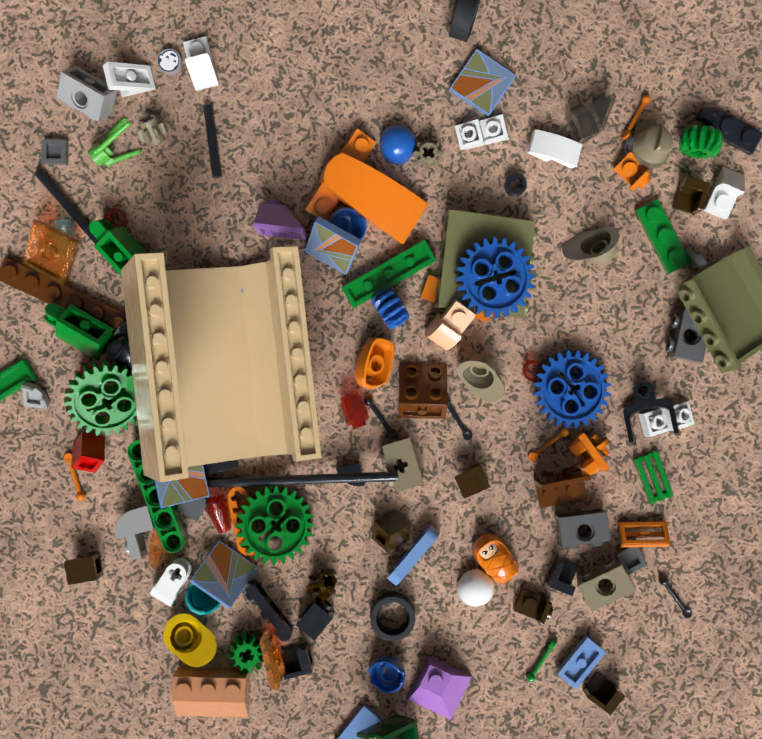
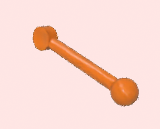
[621,95,651,140]
[528,427,570,462]
[63,453,85,501]

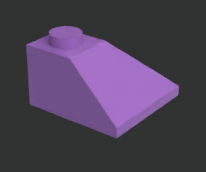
[253,200,308,240]
[408,656,471,720]

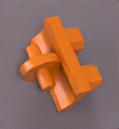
[566,431,610,475]

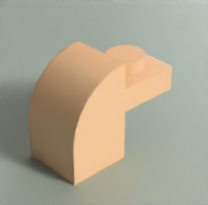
[424,299,476,350]

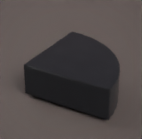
[336,462,365,486]

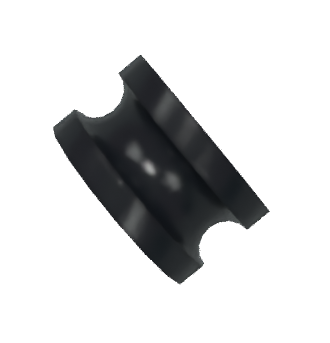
[504,173,527,197]

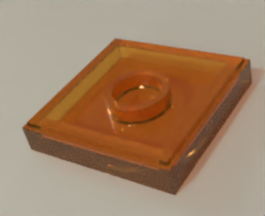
[23,220,80,285]
[260,626,285,691]

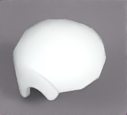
[456,569,494,607]

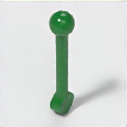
[526,638,557,682]

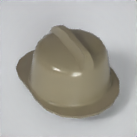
[632,120,673,169]
[562,226,620,265]
[457,351,505,402]

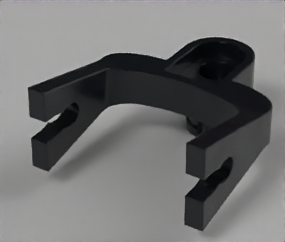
[623,382,681,445]

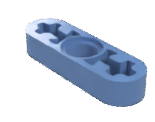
[386,524,440,586]

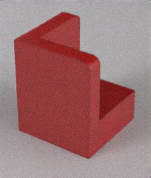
[71,432,105,473]

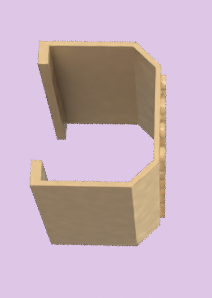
[121,246,322,482]

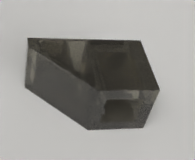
[565,93,616,143]

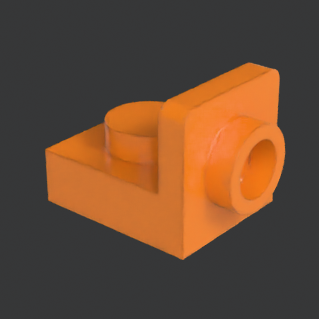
[613,150,653,191]

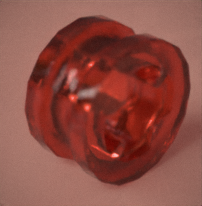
[104,208,128,228]
[522,360,544,381]

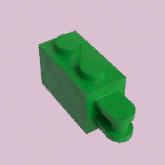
[89,219,147,277]
[45,303,113,360]

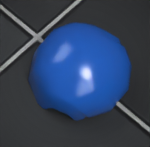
[380,124,416,165]
[328,207,367,240]
[368,655,406,694]

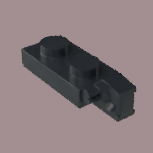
[695,107,762,156]

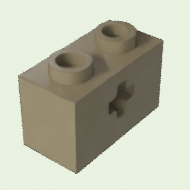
[379,436,424,493]

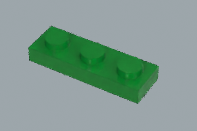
[635,199,691,274]

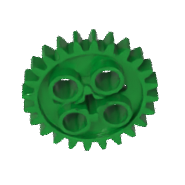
[64,360,137,436]
[234,485,314,565]

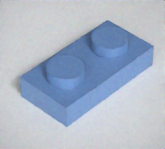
[556,634,606,689]

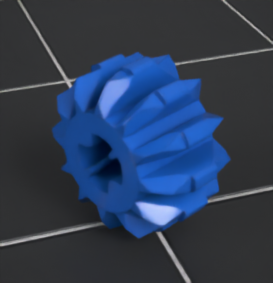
[372,287,409,329]

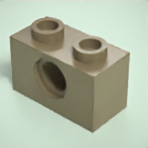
[577,558,636,611]

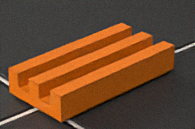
[617,521,670,548]

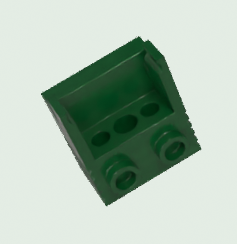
[356,714,418,739]

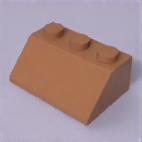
[172,667,250,718]

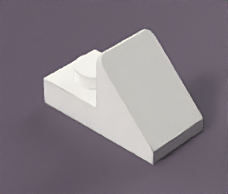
[183,36,219,91]
[103,62,156,97]
[703,166,745,220]

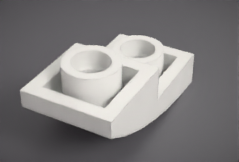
[455,114,509,150]
[527,129,583,169]
[639,401,695,437]

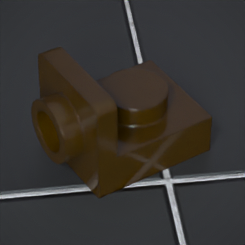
[513,587,553,625]

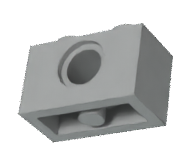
[56,65,117,122]

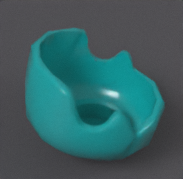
[185,583,221,615]

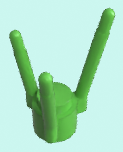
[88,117,141,167]

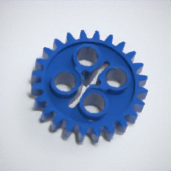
[454,237,536,318]
[532,350,611,428]

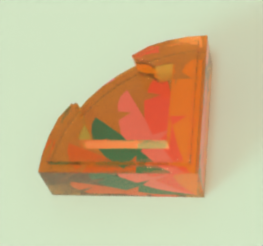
[148,535,171,569]

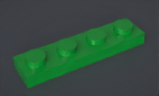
[341,240,437,309]

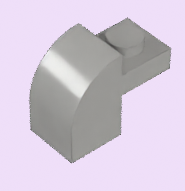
[115,504,155,560]

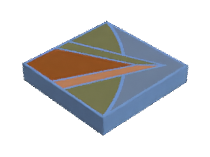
[449,49,516,117]
[305,216,362,275]
[155,465,210,508]
[190,540,258,609]

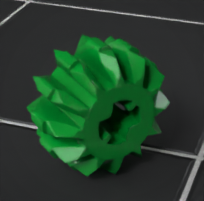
[679,125,723,159]
[227,631,269,674]

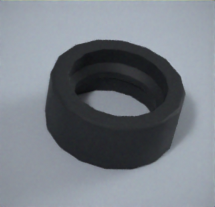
[449,0,480,42]
[370,592,416,641]

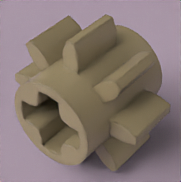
[136,115,168,145]
[413,138,443,171]

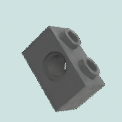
[666,309,707,363]
[554,508,611,549]

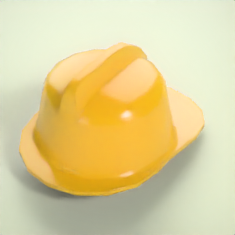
[163,613,217,667]

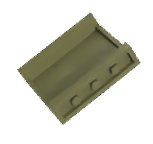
[434,209,537,319]
[675,245,762,374]

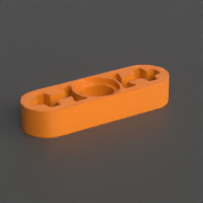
[227,487,260,555]

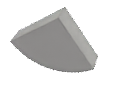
[21,381,50,409]

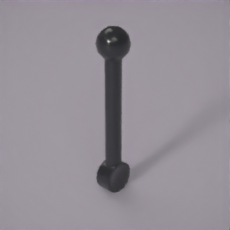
[364,396,397,439]
[447,397,472,440]
[659,576,692,618]

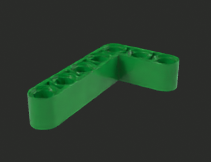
[127,439,188,553]

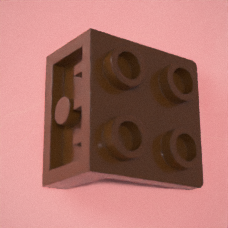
[398,362,448,419]
[533,467,591,508]

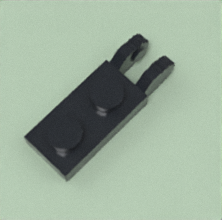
[245,579,293,642]

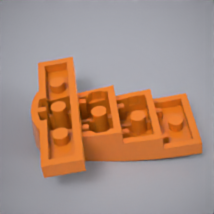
[303,128,428,244]

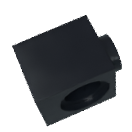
[296,597,334,641]

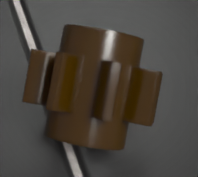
[306,568,337,600]

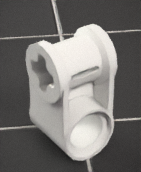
[150,558,192,607]

